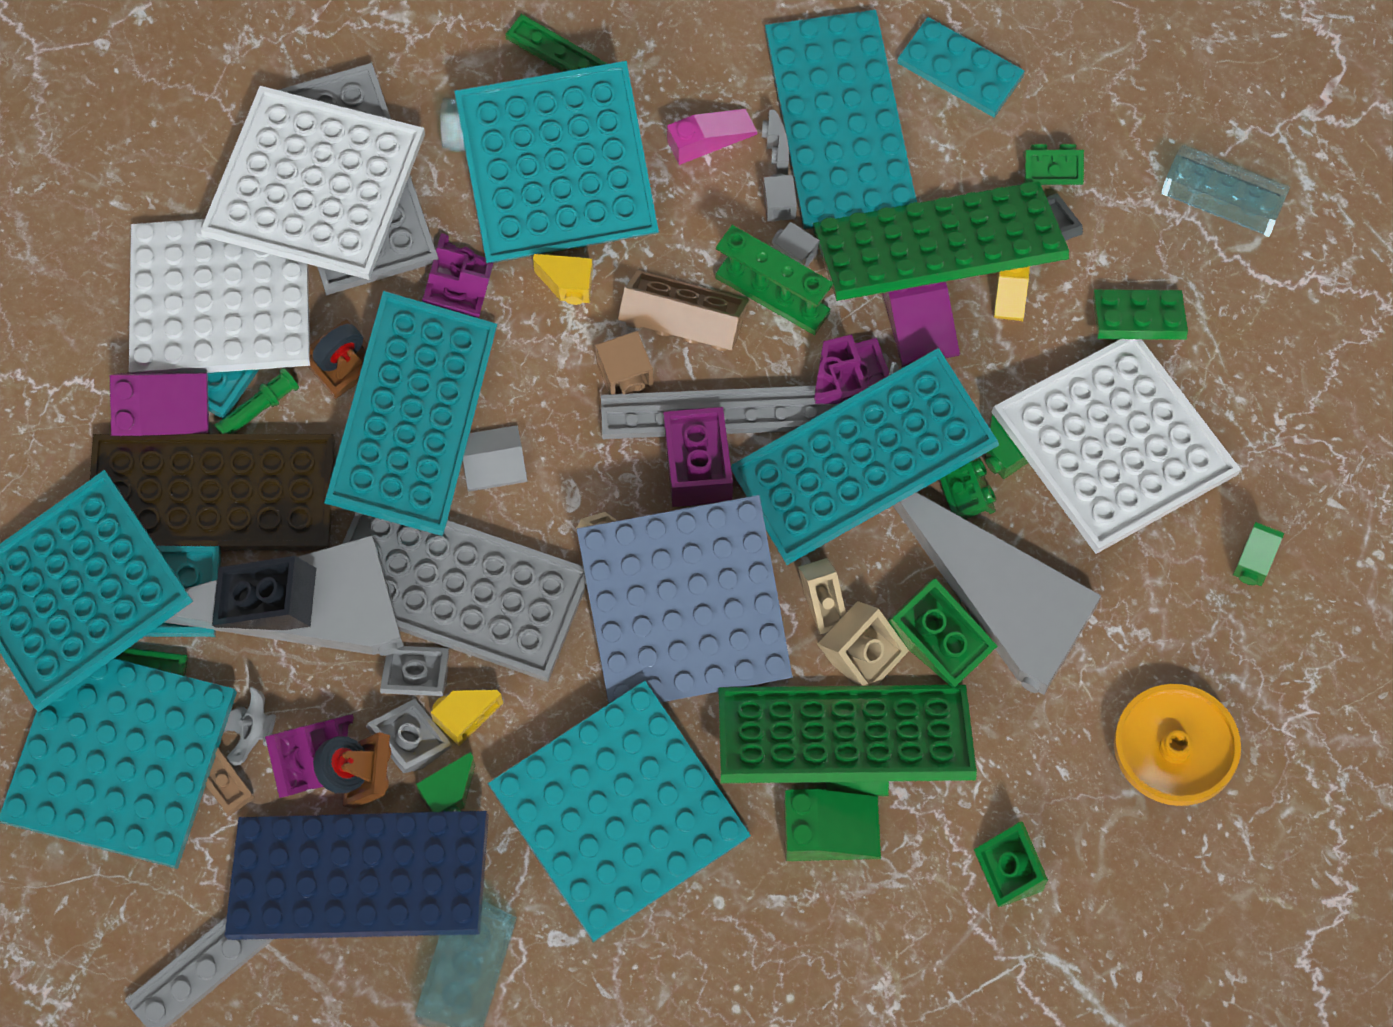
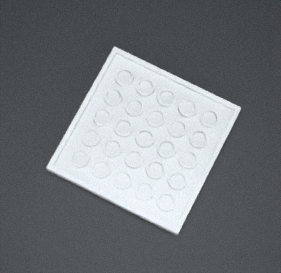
[201,86,425,280]
[129,219,310,373]
[991,339,1241,554]

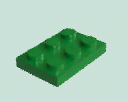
[1093,289,1188,340]

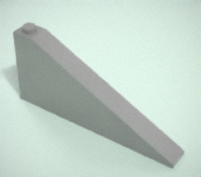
[893,492,1101,695]
[164,536,404,656]

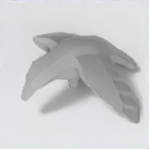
[224,687,276,766]

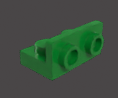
[1023,144,1084,185]
[940,458,996,520]

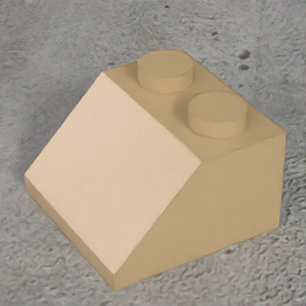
[817,601,909,686]

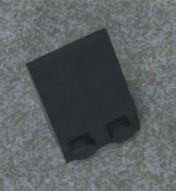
[212,556,317,630]

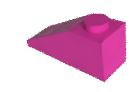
[667,109,757,165]

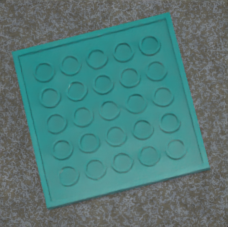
[454,61,659,263]
[0,470,193,712]
[0,659,237,869]
[488,681,751,943]

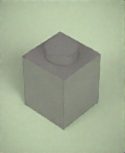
[763,174,797,222]
[772,222,819,267]

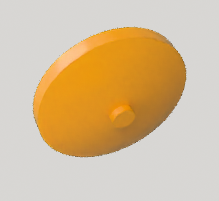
[1114,684,1241,806]

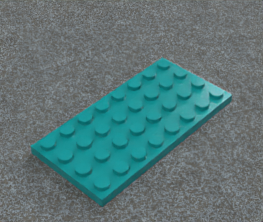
[765,9,917,230]
[324,291,497,536]
[731,348,999,566]

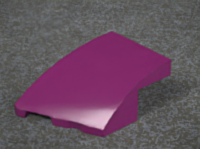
[422,233,493,318]
[814,334,889,404]
[265,714,354,798]

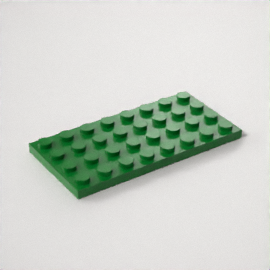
[813,182,1069,301]
[718,685,977,783]

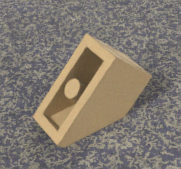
[798,558,846,635]

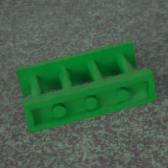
[715,225,833,336]

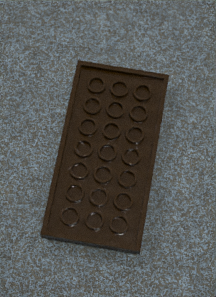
[89,434,335,550]

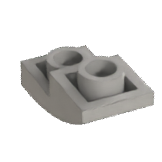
[762,110,789,175]

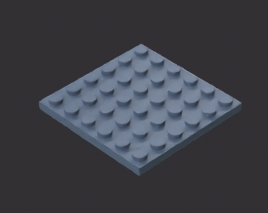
[576,495,793,704]

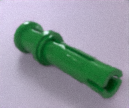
[214,368,299,434]

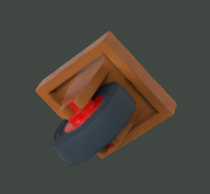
[308,319,368,400]
[313,732,391,809]

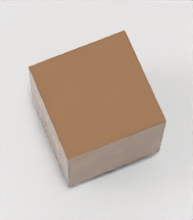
[595,331,653,395]

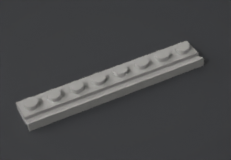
[601,386,838,439]
[125,916,274,1027]

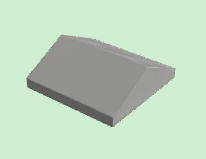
[463,425,527,492]
[380,646,449,696]
[366,699,452,773]

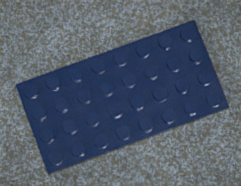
[225,811,489,940]

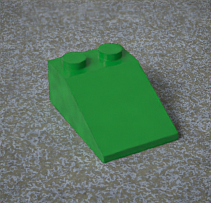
[887,578,998,688]
[784,789,881,861]

